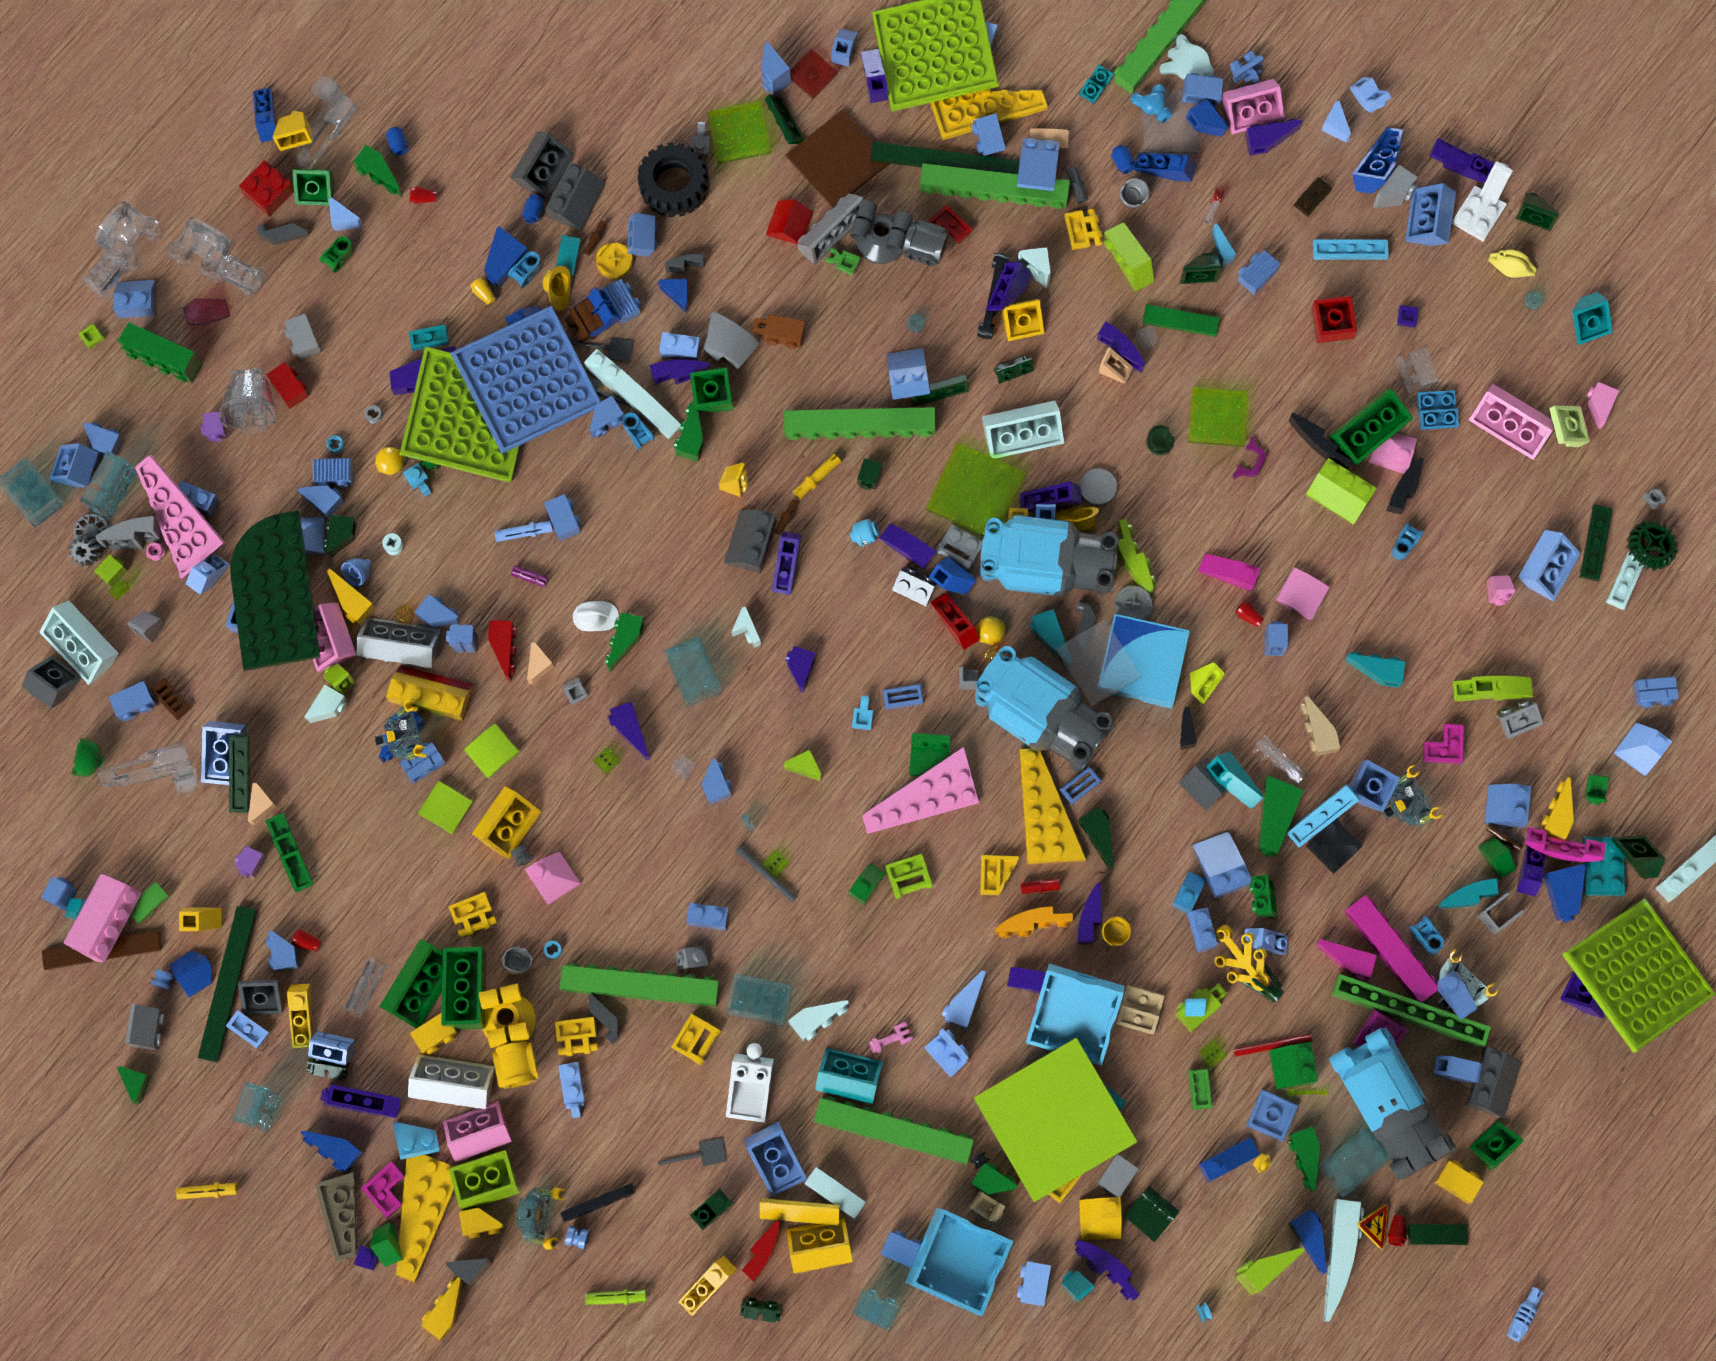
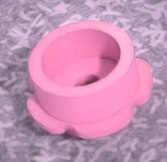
[146,543,165,561]

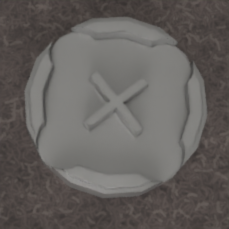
[1080,468,1117,506]
[1114,585,1152,620]

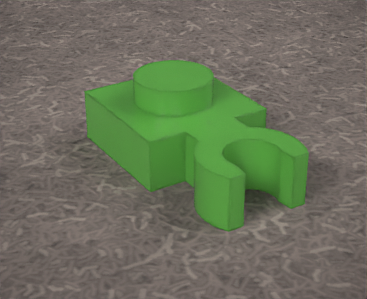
[826,248,861,276]

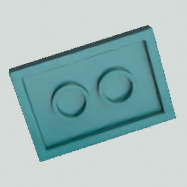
[1582,837,1625,896]

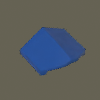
[169,950,212,997]

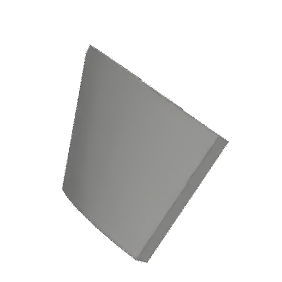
[703,311,760,369]

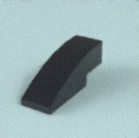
[1386,458,1424,515]

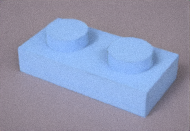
[226,1010,270,1049]

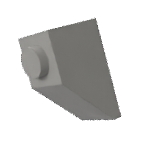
[127,610,164,643]

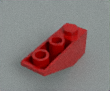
[488,620,517,681]

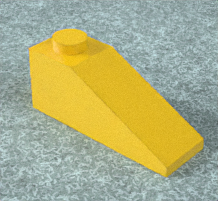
[327,569,375,625]

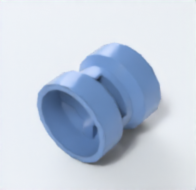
[565,1225,590,1250]

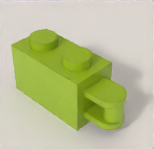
[1175,983,1228,1033]

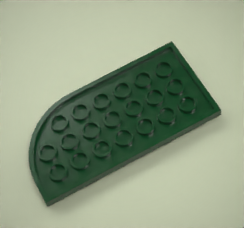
[230,510,321,671]

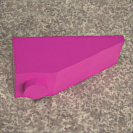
[1198,554,1260,592]
[1316,939,1377,982]

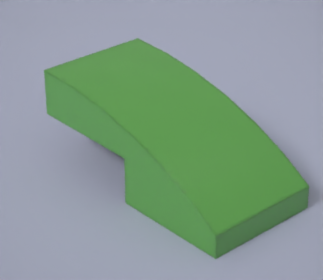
[130,882,169,924]

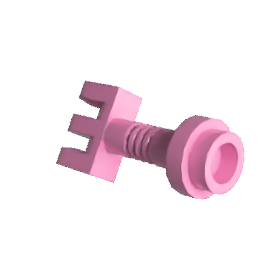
[868,1022,914,1053]

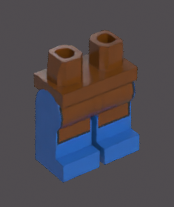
[565,287,621,342]

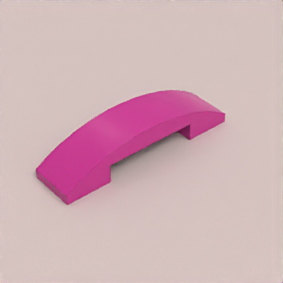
[1525,827,1606,862]

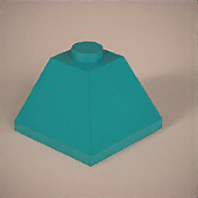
[1572,292,1613,345]

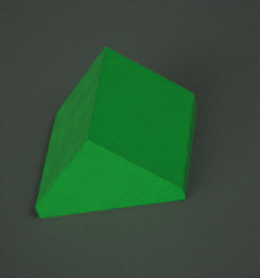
[292,169,334,206]
[1469,1120,1524,1170]

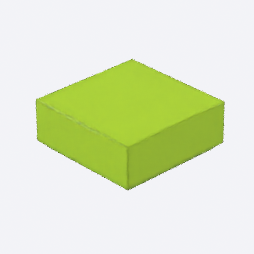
[78,323,105,349]

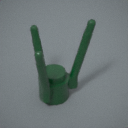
[1241,963,1284,1003]

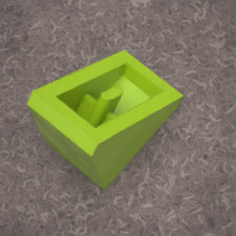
[784,750,822,781]

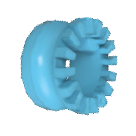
[326,435,344,453]
[544,941,562,959]
[1196,1302,1213,1322]

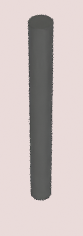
[735,845,797,902]

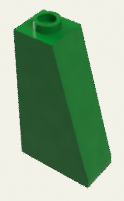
[1258,775,1304,857]

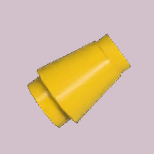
[470,277,496,306]

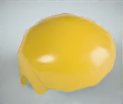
[375,447,404,476]
[975,616,1006,645]
[1101,916,1132,946]

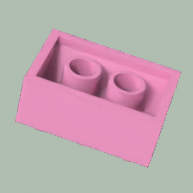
[1221,79,1285,134]
[313,603,356,672]
[443,1101,512,1162]

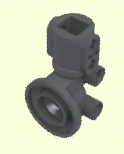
[850,200,948,267]

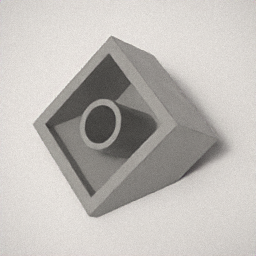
[1373,165,1417,209]
[125,1004,165,1050]

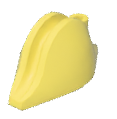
[1488,249,1537,278]

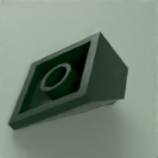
[1515,193,1559,231]
[1180,253,1221,284]
[1612,836,1666,879]

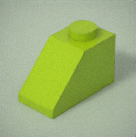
[323,663,355,695]

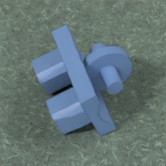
[1230,51,1264,84]

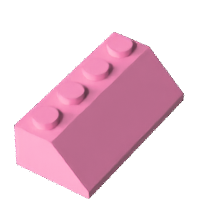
[1469,383,1554,460]
[63,874,142,962]

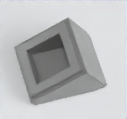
[561,677,588,705]

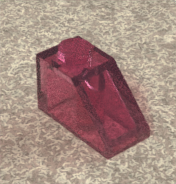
[183,298,230,325]

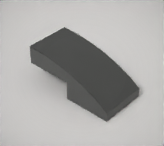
[665,254,705,273]

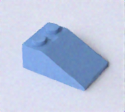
[1017,138,1060,191]
[886,348,930,400]
[201,721,247,785]
[1192,832,1252,899]
[744,1121,807,1197]

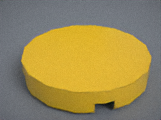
[596,242,633,279]

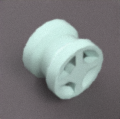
[382,533,403,556]

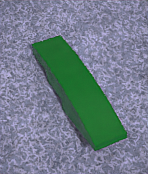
[265,812,314,893]

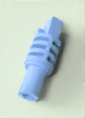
[1507,1287,1544,1342]

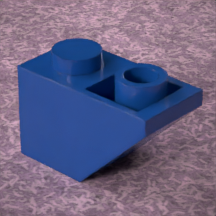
[1185,99,1228,137]
[929,556,977,595]

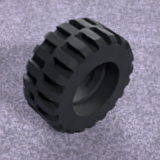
[638,142,709,217]

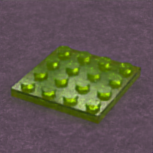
[925,442,1026,536]

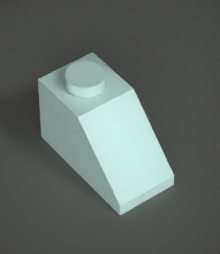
[304,685,347,723]

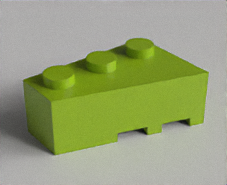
[1104,222,1154,292]

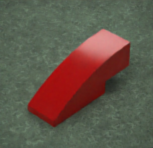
[742,1220,780,1282]

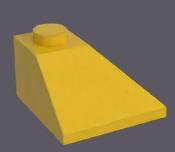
[1079,1197,1122,1241]

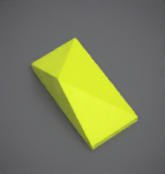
[1190,663,1225,704]

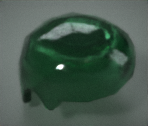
[1146,425,1174,456]

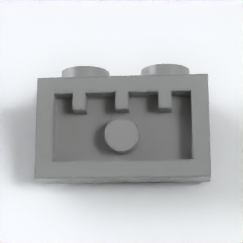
[1495,699,1543,739]

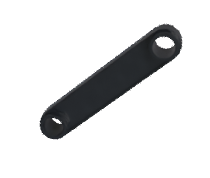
[977,253,1009,340]

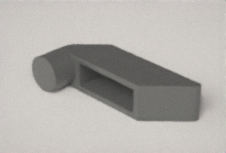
[256,223,309,245]
[1075,600,1096,653]
[589,993,619,1044]

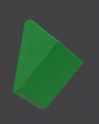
[1478,837,1516,880]
[117,1066,151,1105]
[370,1222,404,1267]

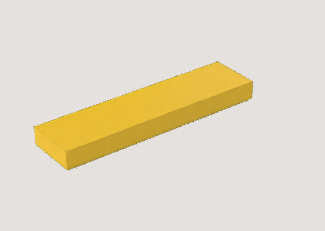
[760,1198,840,1225]

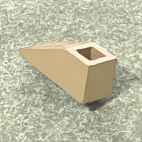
[1300,696,1340,756]

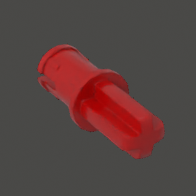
[1020,878,1060,894]

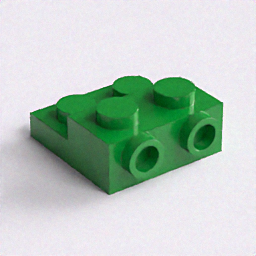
[1250,874,1278,919]

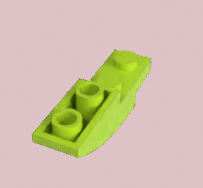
[1117,519,1156,593]
[1453,676,1533,702]

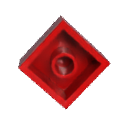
[239,160,294,217]
[1311,296,1357,343]

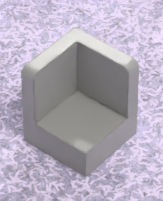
[959,666,978,690]

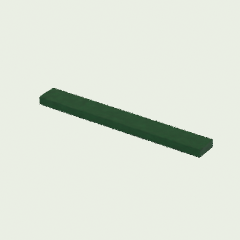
[870,141,1019,174]
[198,906,257,1063]

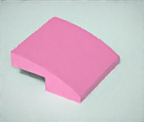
[1276,568,1329,620]

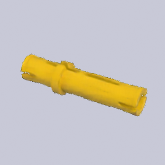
[793,454,841,500]
[176,1182,238,1200]

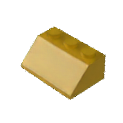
[472,786,541,860]
[786,1218,853,1273]

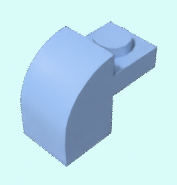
[1349,77,1391,113]

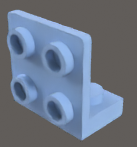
[924,1028,969,1078]

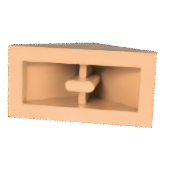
[1099,348,1133,383]
[527,642,554,684]
[248,783,277,825]

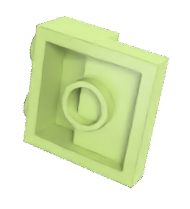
[1549,406,1590,447]

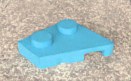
[393,1122,440,1160]

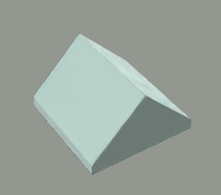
[1018,248,1051,288]

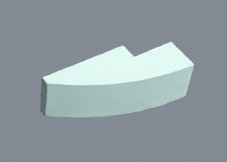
[805,1167,866,1219]

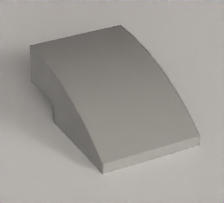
[96,516,162,550]

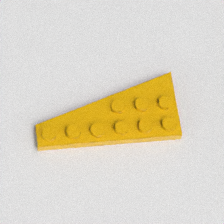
[930,90,1048,141]
[1019,748,1086,864]
[396,1155,454,1282]

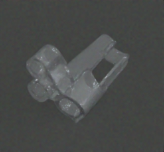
[296,75,359,169]
[97,742,199,794]

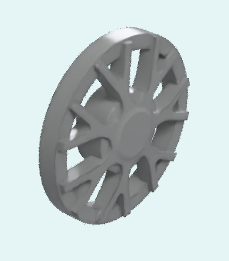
[73,514,109,546]

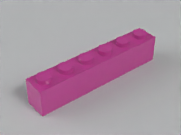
[1345,895,1438,1003]

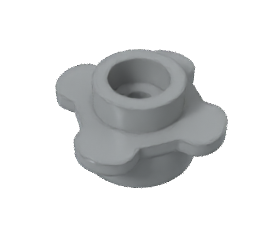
[1643,487,1666,510]

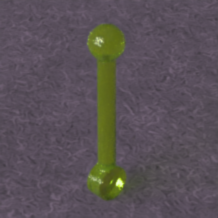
[1287,1088,1329,1097]

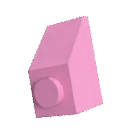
[1587,382,1619,429]

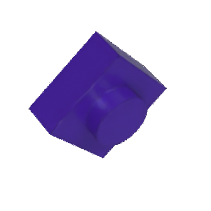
[1397,305,1418,328]
[354,1245,378,1271]

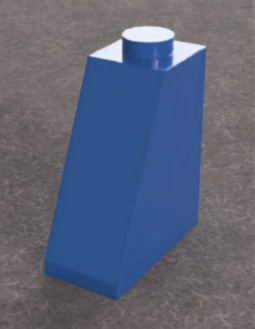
[484,226,528,287]
[1543,864,1586,923]

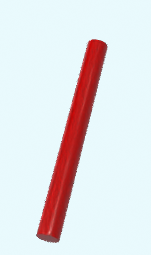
[1233,1034,1312,1057]

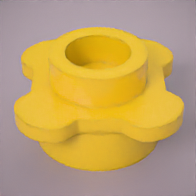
[1253,1153,1271,1174]

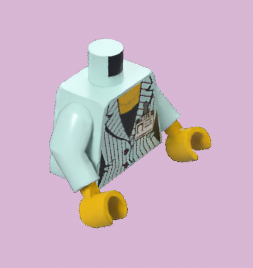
[1438,949,1500,1011]

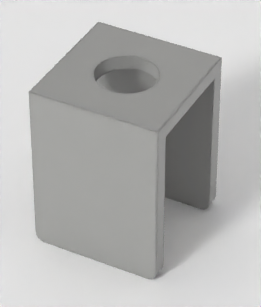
[1478,892,1525,936]
[1097,1154,1138,1197]

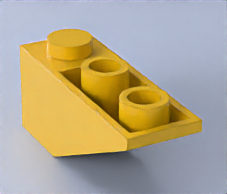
[719,463,749,497]
[1540,777,1574,840]
[287,983,313,1048]
[678,1256,738,1316]
[421,1277,463,1341]

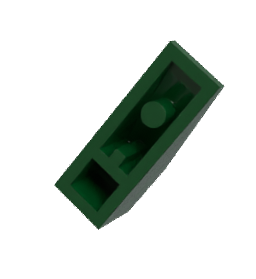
[1078,807,1114,871]

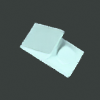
[732,606,761,648]

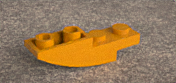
[994,906,1073,938]

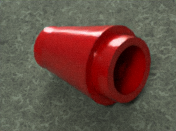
[409,186,436,204]
[1235,601,1264,627]
[291,929,321,952]
[1387,1215,1407,1246]

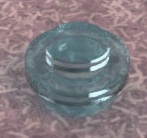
[1524,292,1543,310]
[906,314,925,333]

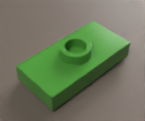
[1188,1068,1213,1110]

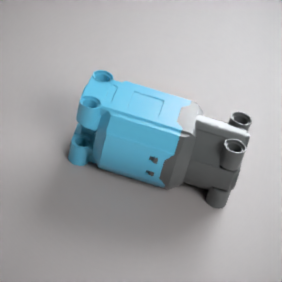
[980,515,1119,597]
[975,646,1115,772]
[1329,1028,1457,1180]

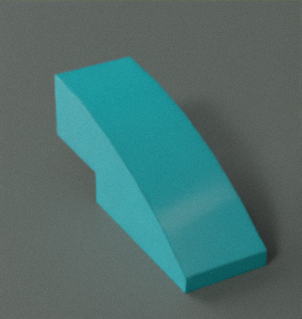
[1438,878,1499,909]

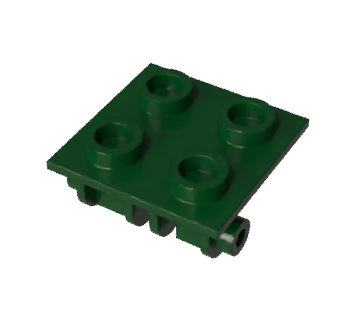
[1124,1186,1180,1242]

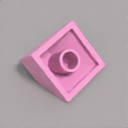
[1369,433,1417,474]
[525,852,581,905]

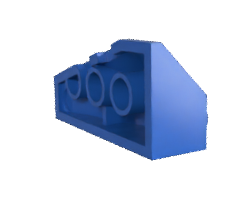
[1352,127,1404,194]

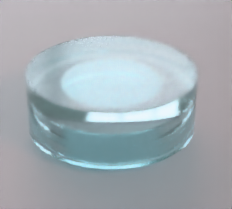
[741,812,757,832]

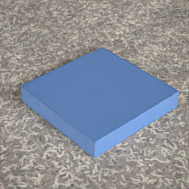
[1246,1089,1298,1142]

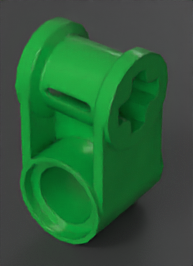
[319,236,354,273]

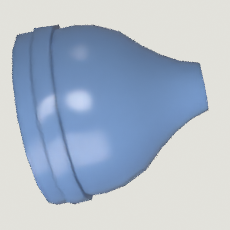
[341,558,372,587]

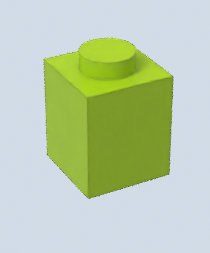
[94,554,127,587]

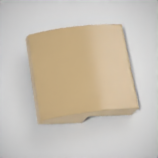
[1116,984,1165,1035]

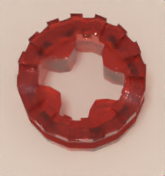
[1210,188,1225,206]

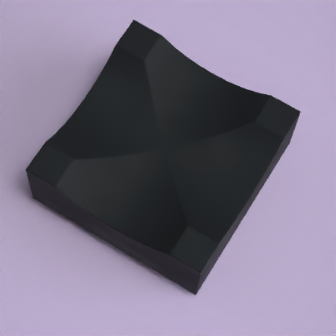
[1306,818,1363,874]

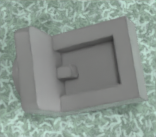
[675,946,708,971]

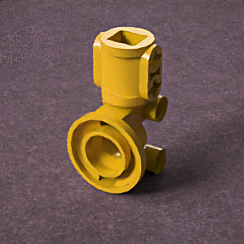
[479,983,539,1089]

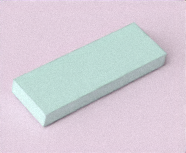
[1606,551,1644,610]

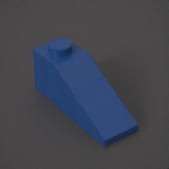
[1198,1137,1260,1183]
[1289,1209,1327,1275]

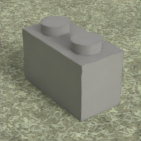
[283,314,321,360]

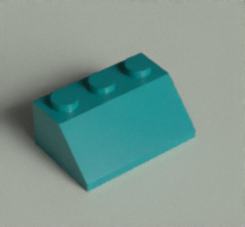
[815,1048,883,1104]

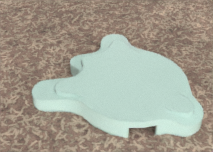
[1160,34,1214,79]

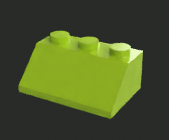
[1306,458,1377,525]
[449,1150,520,1211]

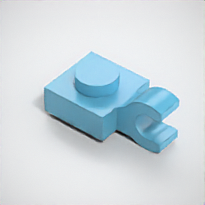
[403,463,431,497]
[852,696,873,730]

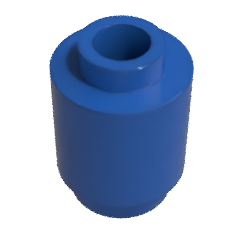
[386,127,409,156]
[1111,145,1136,174]
[522,194,544,224]

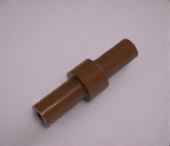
[584,220,607,256]
[774,499,799,535]
[1486,824,1523,851]

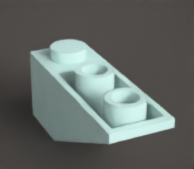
[788,1000,849,1042]

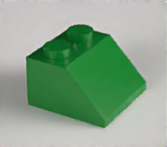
[690,367,734,413]
[1269,1042,1318,1090]

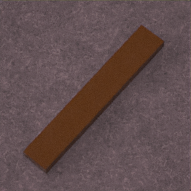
[42,931,161,970]

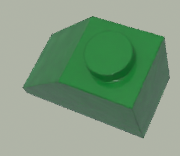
[848,863,886,906]

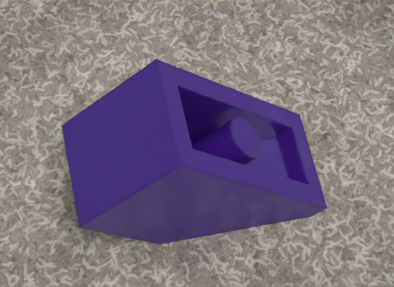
[785,646,816,693]

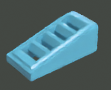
[1212,224,1236,267]

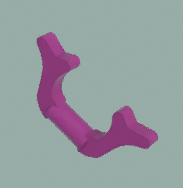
[1233,436,1266,479]

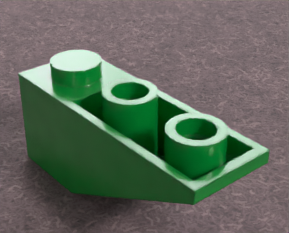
[353,145,402,197]
[674,401,704,462]
[605,612,644,672]
[1287,1126,1320,1193]

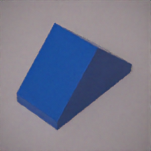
[658,279,688,313]

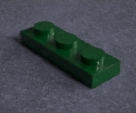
[765,94,805,144]
[912,375,969,406]

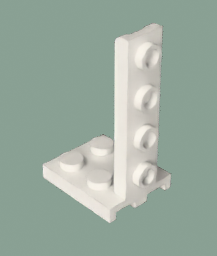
[1452,161,1513,242]

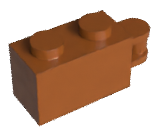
[752,314,806,349]

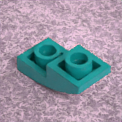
[1079,64,1114,104]
[556,235,580,275]

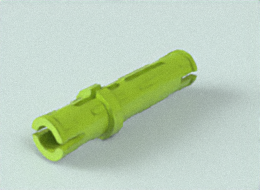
[585,1289,647,1306]

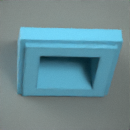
[1184,999,1206,1016]

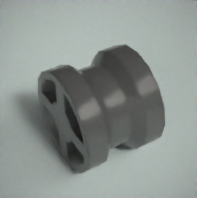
[510,844,534,867]

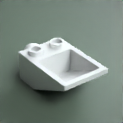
[726,1043,774,1123]

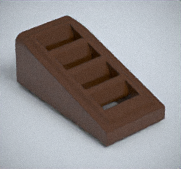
[150,678,192,720]

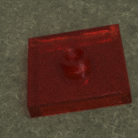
[790,49,838,99]

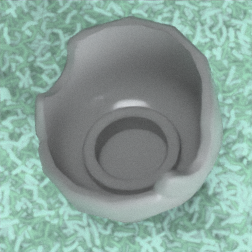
[1119,178,1149,208]
[502,947,533,976]

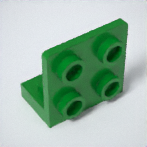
[909,733,951,776]

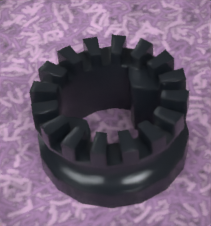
[970,1151,990,1170]

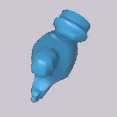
[1130,84,1173,123]

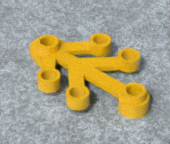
[1214,925,1270,991]

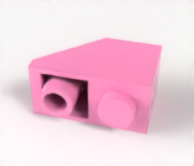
[1487,575,1515,606]

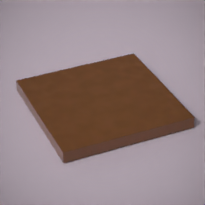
[786,110,890,208]

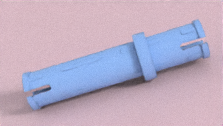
[495,520,553,542]

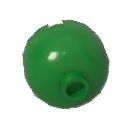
[71,738,104,777]

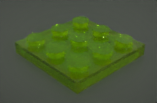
[707,101,772,164]
[1188,387,1248,447]

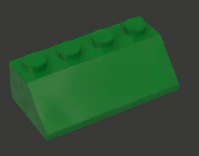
[1327,388,1413,465]
[379,939,443,1029]
[441,947,486,1029]

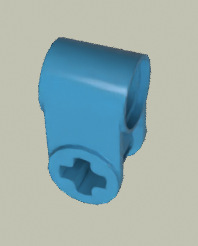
[508,251,542,288]
[622,413,655,450]
[1392,522,1424,560]
[1409,916,1444,955]

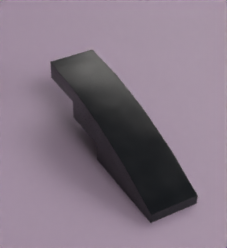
[1289,412,1352,470]

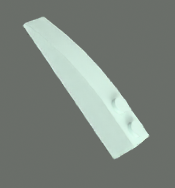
[584,349,681,439]
[1655,835,1716,903]
[1323,1199,1364,1322]

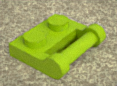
[885,854,933,899]

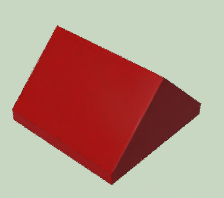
[766,199,813,245]

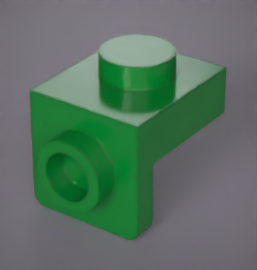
[1584,773,1609,805]

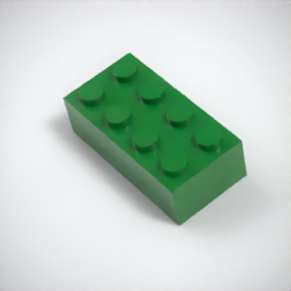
[118,322,202,383]

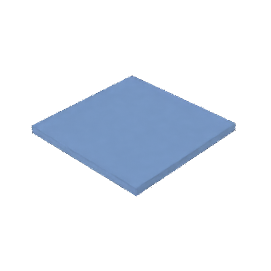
[451,305,601,454]

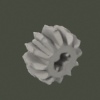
[68,535,101,567]

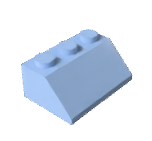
[1518,530,1581,601]

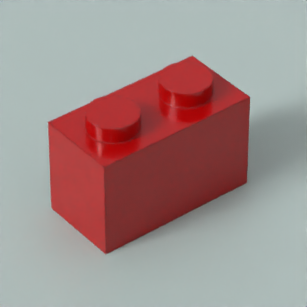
[266,362,308,409]

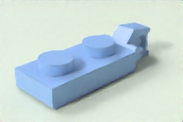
[558,1062,585,1119]

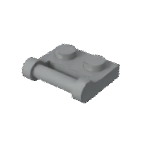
[935,524,983,571]

